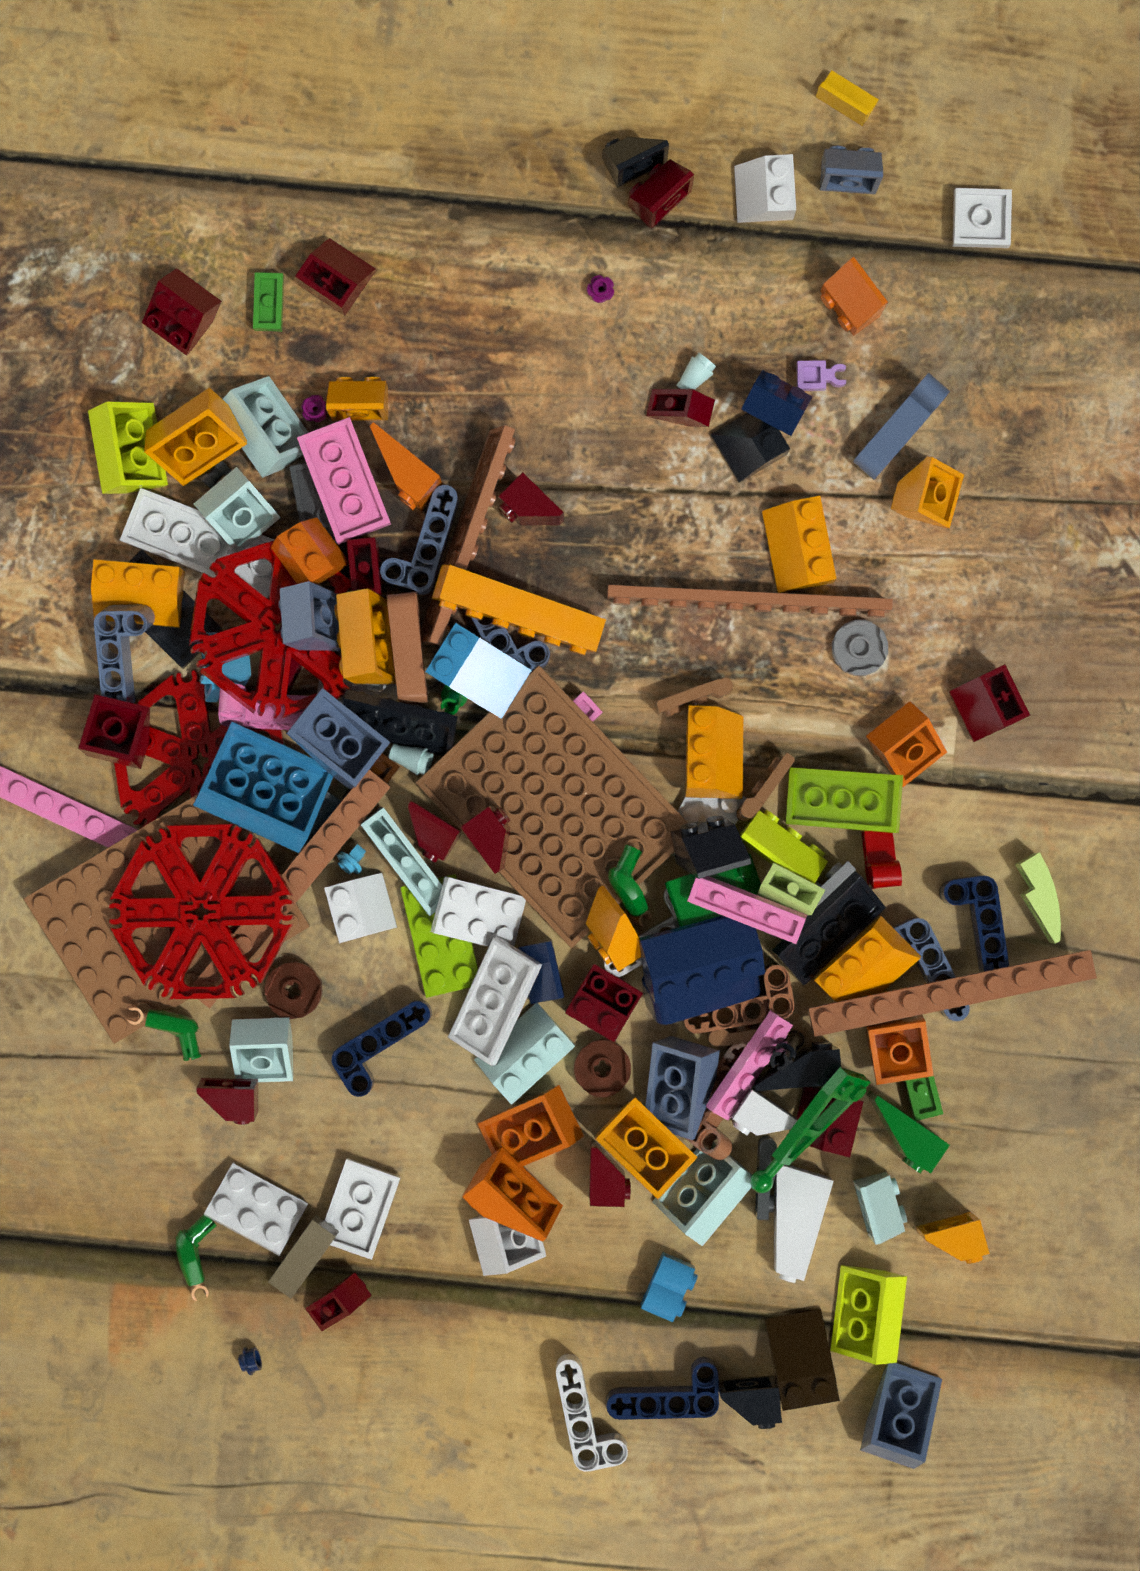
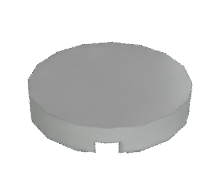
[832,620,888,676]

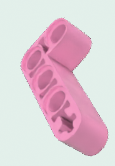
[218,684,308,730]

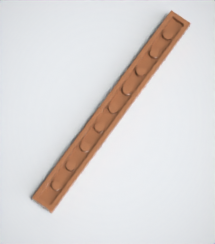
[607,585,893,618]
[191,769,391,1009]
[808,950,1097,1037]

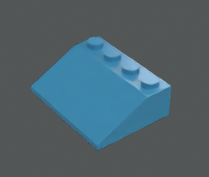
[193,722,333,853]

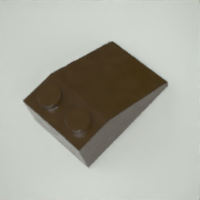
[765,1308,840,1411]

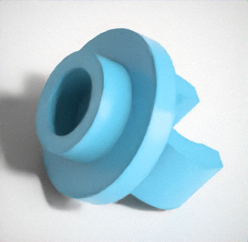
[337,844,366,874]

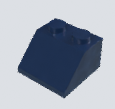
[741,370,813,436]
[518,940,564,1004]

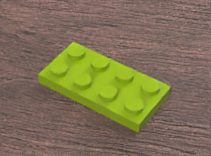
[786,767,903,833]
[400,874,478,998]

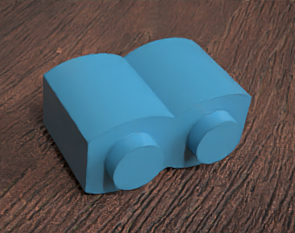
[641,1252,698,1322]

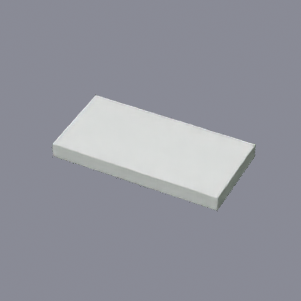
[448,937,542,1066]

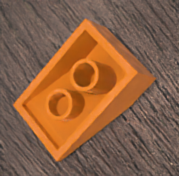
[370,422,443,512]
[478,1085,584,1167]
[462,1147,563,1242]

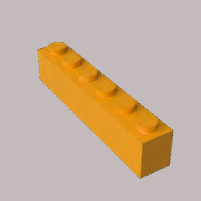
[432,565,606,655]

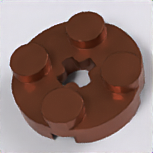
[264,962,322,1019]
[574,1039,631,1098]

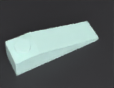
[360,807,442,916]

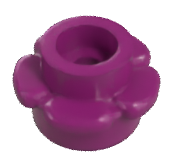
[587,275,614,303]
[301,395,328,423]

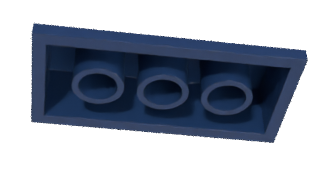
[639,916,765,1004]

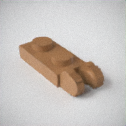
[655,677,734,717]
[736,753,795,823]
[707,1025,788,1047]

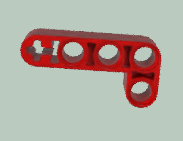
[861,830,902,889]

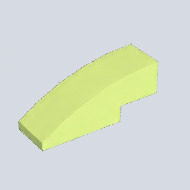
[1015,852,1061,944]

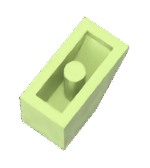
[758,863,825,915]

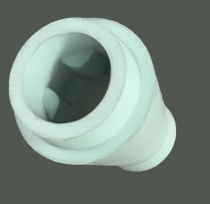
[676,353,716,390]
[389,744,433,775]

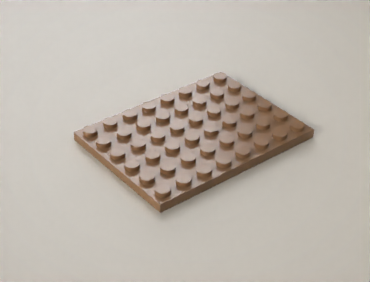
[416,666,688,949]
[23,794,310,1044]

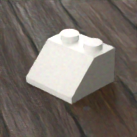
[734,154,796,223]
[324,873,397,943]
[731,1088,798,1136]
[469,1215,546,1276]

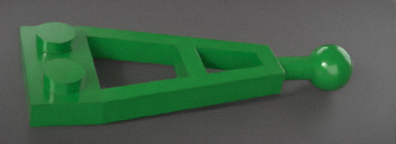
[750,1067,871,1193]

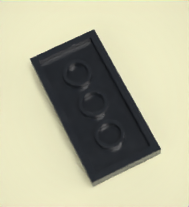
[129,549,223,669]
[343,689,458,756]
[772,871,886,985]

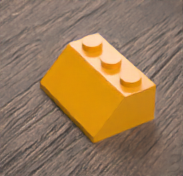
[144,387,247,486]
[762,496,837,593]
[91,559,185,628]
[334,588,396,684]
[685,705,744,799]
[814,916,921,1002]
[594,1097,698,1199]

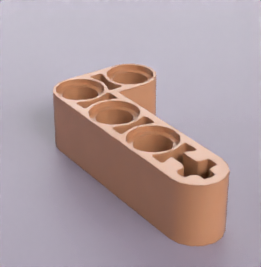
[387,592,428,705]
[683,964,794,1033]
[685,1042,747,1160]

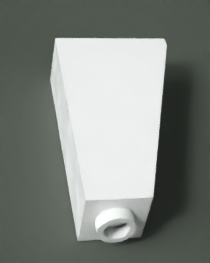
[774,1165,834,1283]

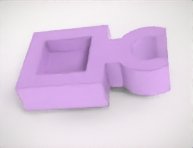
[797,361,846,391]

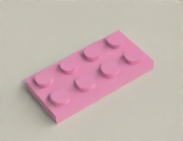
[297,417,391,545]

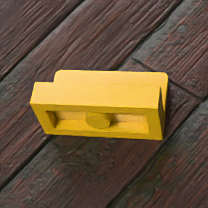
[816,70,879,126]

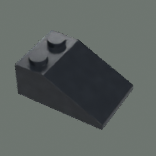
[752,1041,841,1091]

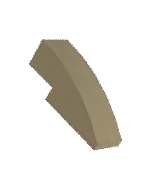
[268,1215,339,1299]

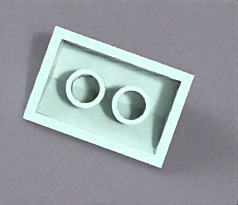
[223,376,309,478]
[474,1003,575,1105]
[652,1142,752,1246]

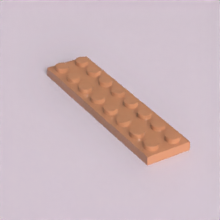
[421,425,515,645]

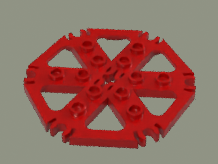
[189,540,352,719]
[114,670,285,829]
[109,824,294,1000]

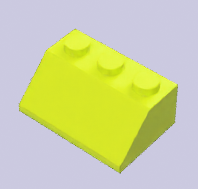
[88,402,168,494]
[739,810,828,884]
[830,1265,907,1365]

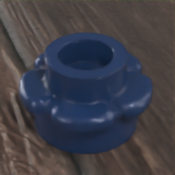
[238,1347,262,1375]

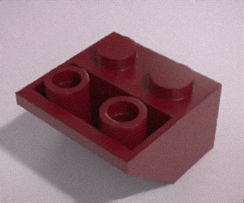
[295,238,376,316]
[142,268,222,356]
[949,664,1031,742]
[565,964,643,1042]

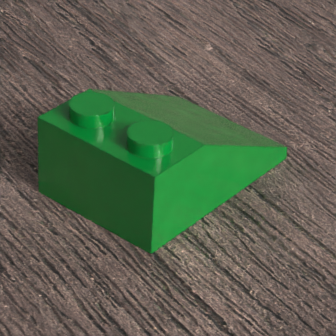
[665,853,761,927]
[867,1090,950,1174]

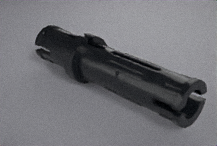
[770,1030,804,1070]

